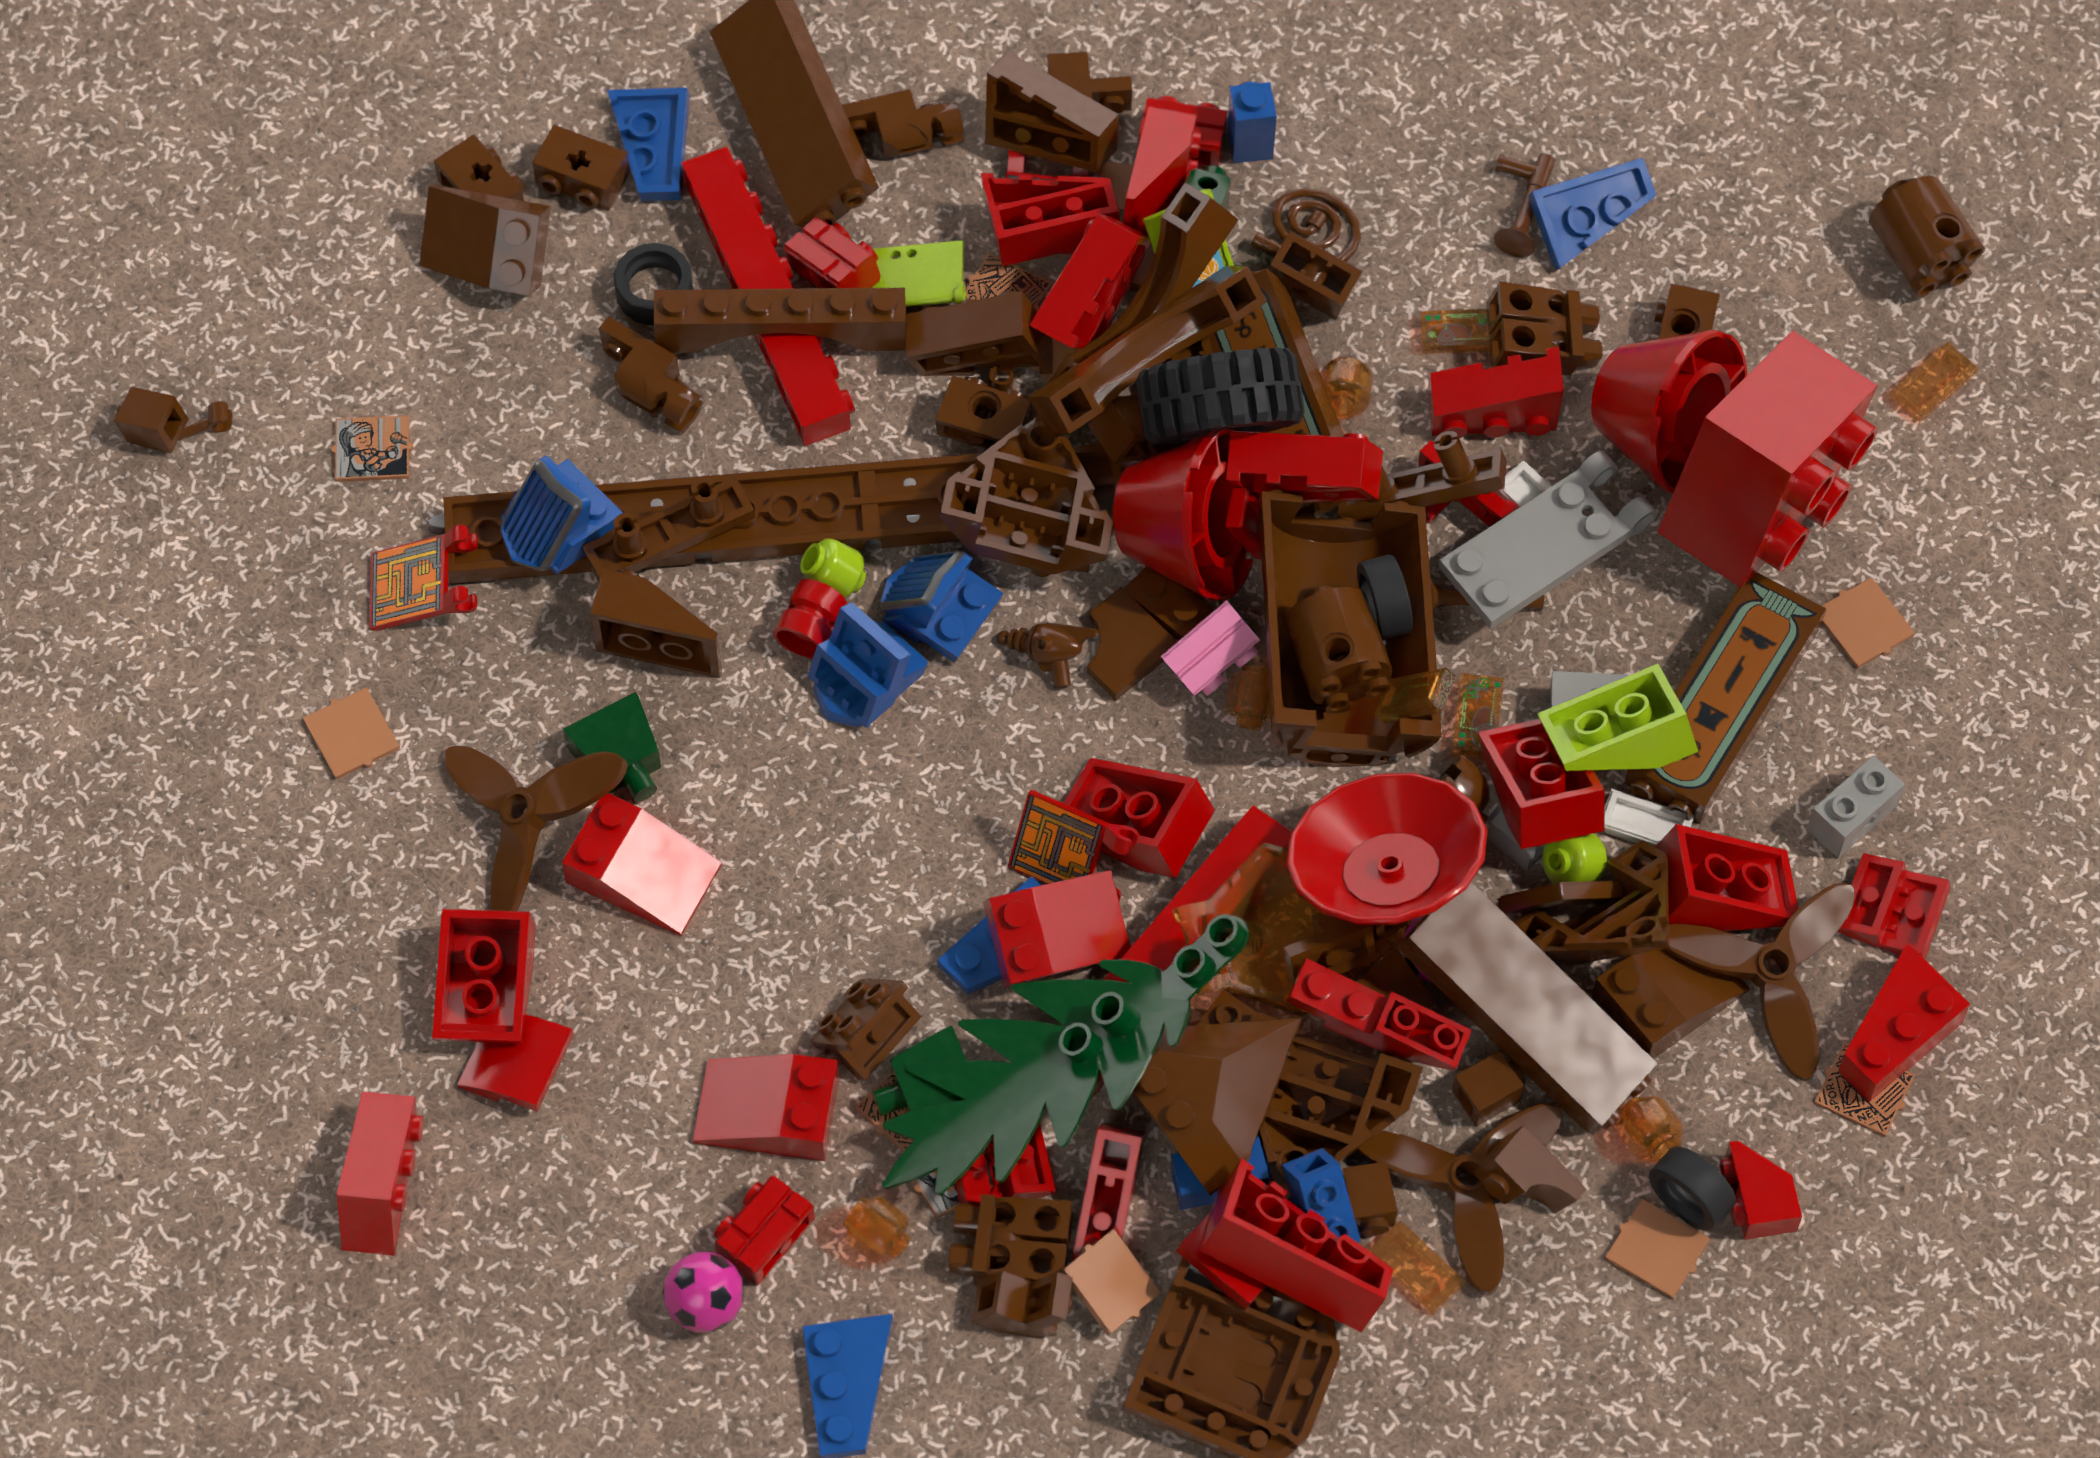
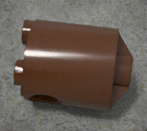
[1868,175,1985,298]
[1285,586,1392,713]

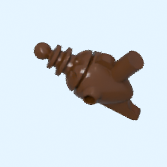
[997,622,1099,688]

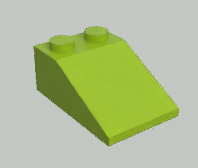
[1537,664,1698,771]

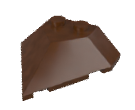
[939,413,1113,575]
[1514,840,1669,964]
[1249,1010,1423,1200]
[1132,1018,1302,1196]

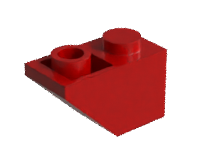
[1720,1140,1802,1240]

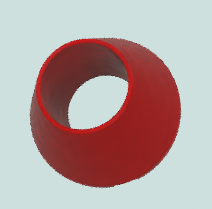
[1591,330,1747,494]
[1113,429,1254,601]

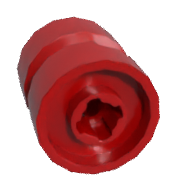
[773,579,847,660]

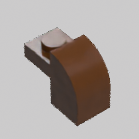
[1047,51,1132,114]
[971,1271,1073,1338]

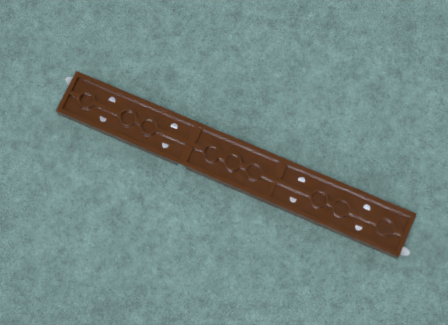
[429,444,1121,584]

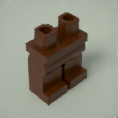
[1486,281,1603,376]
[949,1194,1073,1286]

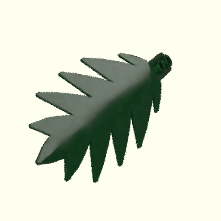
[882,914,1249,1195]

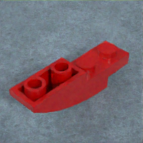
[1286,958,1472,1071]

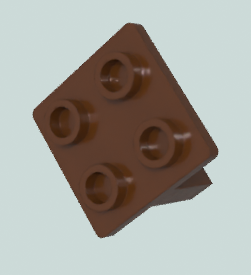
[810,978,922,1081]

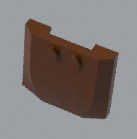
[1121,1257,1340,1458]

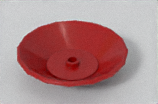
[1286,773,1488,925]

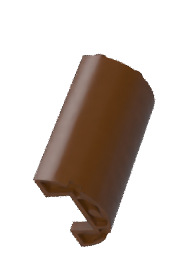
[1258,490,1442,767]

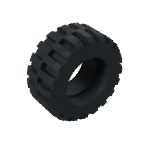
[1136,348,1305,445]

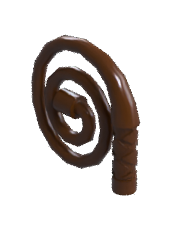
[1250,187,1361,262]

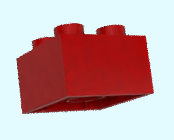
[1657,330,1878,588]

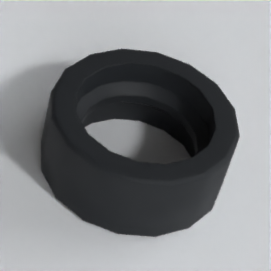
[614,243,693,325]
[1357,554,1413,640]
[1648,1146,1736,1231]

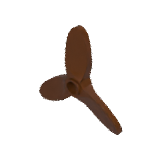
[443,746,628,911]
[1665,883,1855,1081]
[1356,1103,1562,1296]

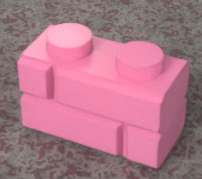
[1161,600,1260,696]

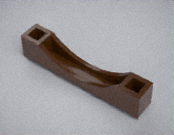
[1047,182,1239,423]
[1029,265,1267,434]
[654,288,906,353]

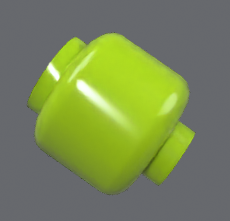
[800,538,866,598]
[1542,833,1607,884]

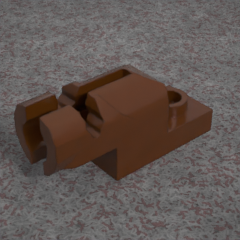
[842,89,964,158]
[599,316,703,433]
[1283,912,1408,985]

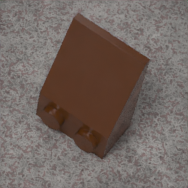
[419,184,551,296]
[590,569,722,678]
[1591,949,1750,1059]

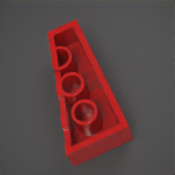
[1200,1158,1394,1333]

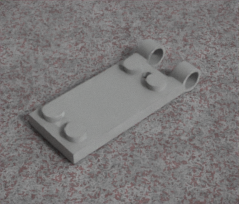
[1439,450,1657,629]

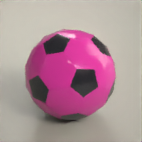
[662,1252,744,1333]

